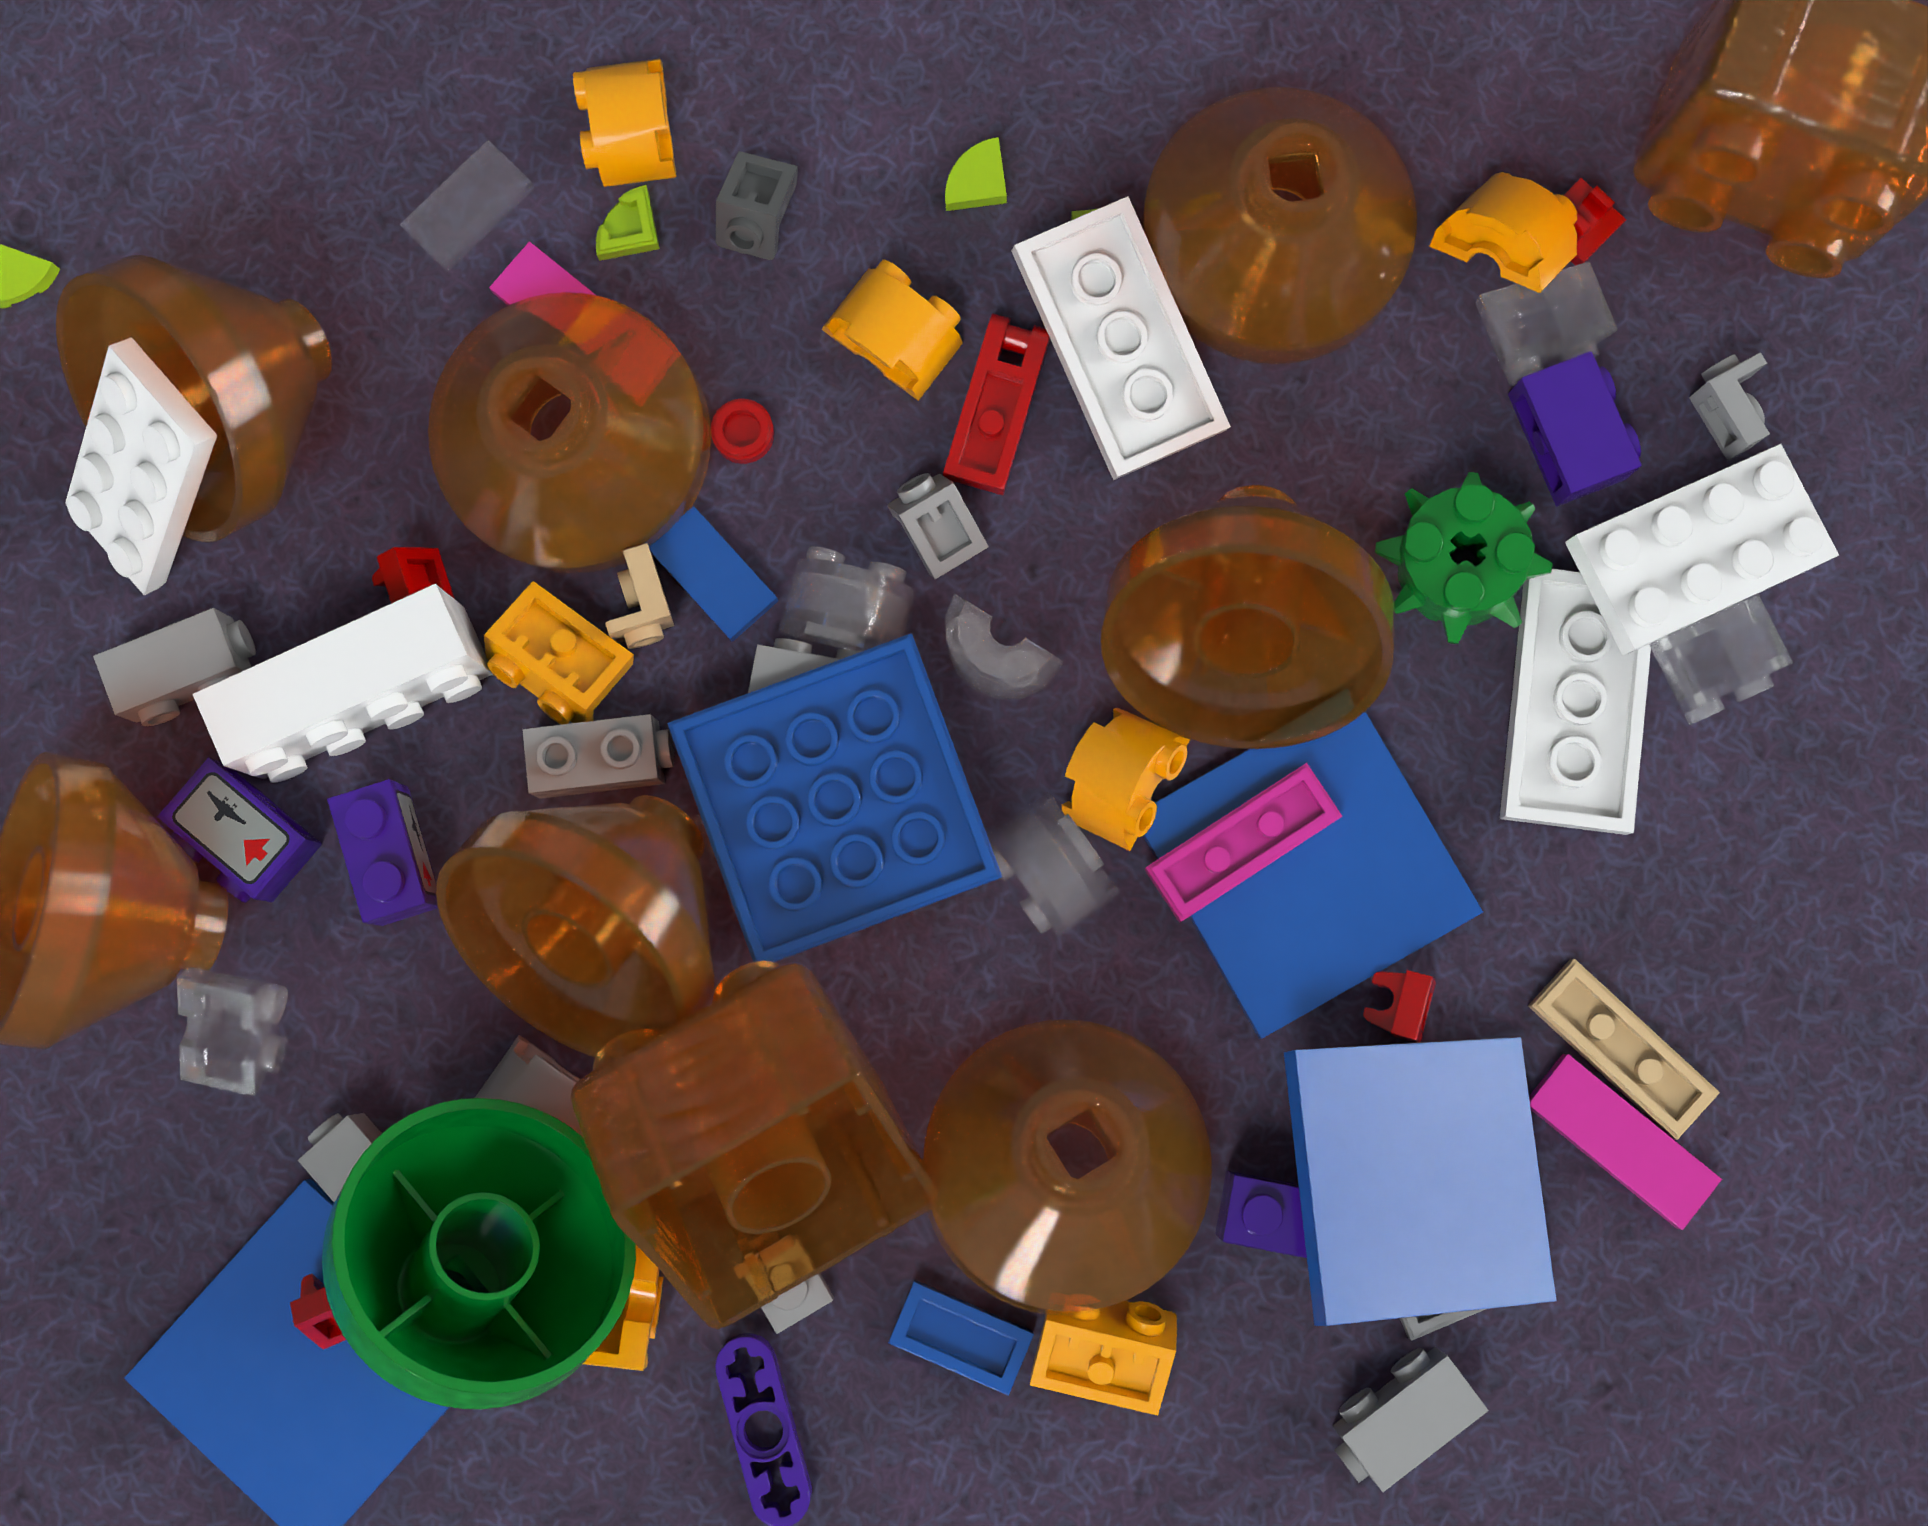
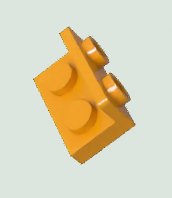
[484,581,634,725]
[1030,1285,1177,1416]

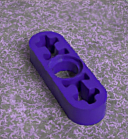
[715,1333,812,1526]

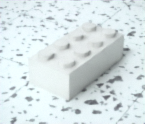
[193,584,493,783]

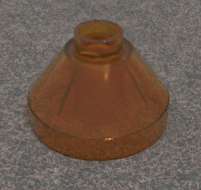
[1141,87,1417,364]
[56,255,332,542]
[428,292,711,573]
[1101,485,1395,749]
[0,752,228,1050]
[436,795,714,1064]
[921,1019,1212,1316]

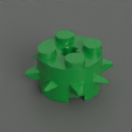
[1375,472,1553,644]

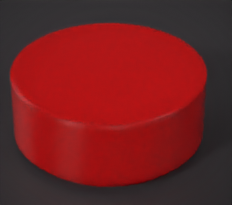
[711,399,774,464]

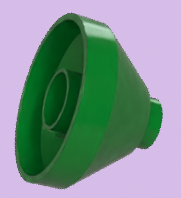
[322,1098,636,1409]

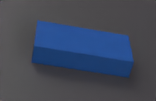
[648,506,779,642]
[888,1279,1034,1396]

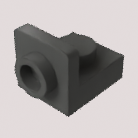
[716,151,798,260]

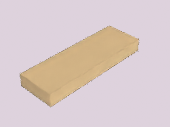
[1528,959,1720,1140]

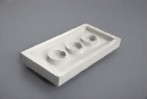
[1011,196,1231,480]
[65,337,217,595]
[1565,444,1839,656]
[1500,569,1651,835]

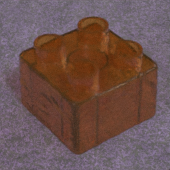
[1633,0,1928,278]
[570,961,941,1329]

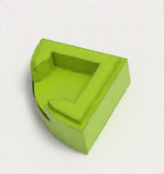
[945,137,1007,211]
[596,185,660,261]
[0,244,60,308]

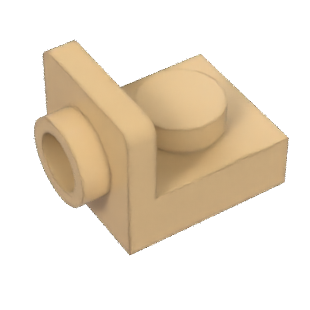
[605,543,674,649]

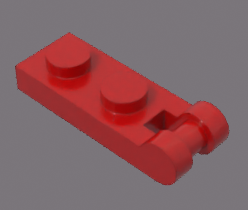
[943,313,1051,495]

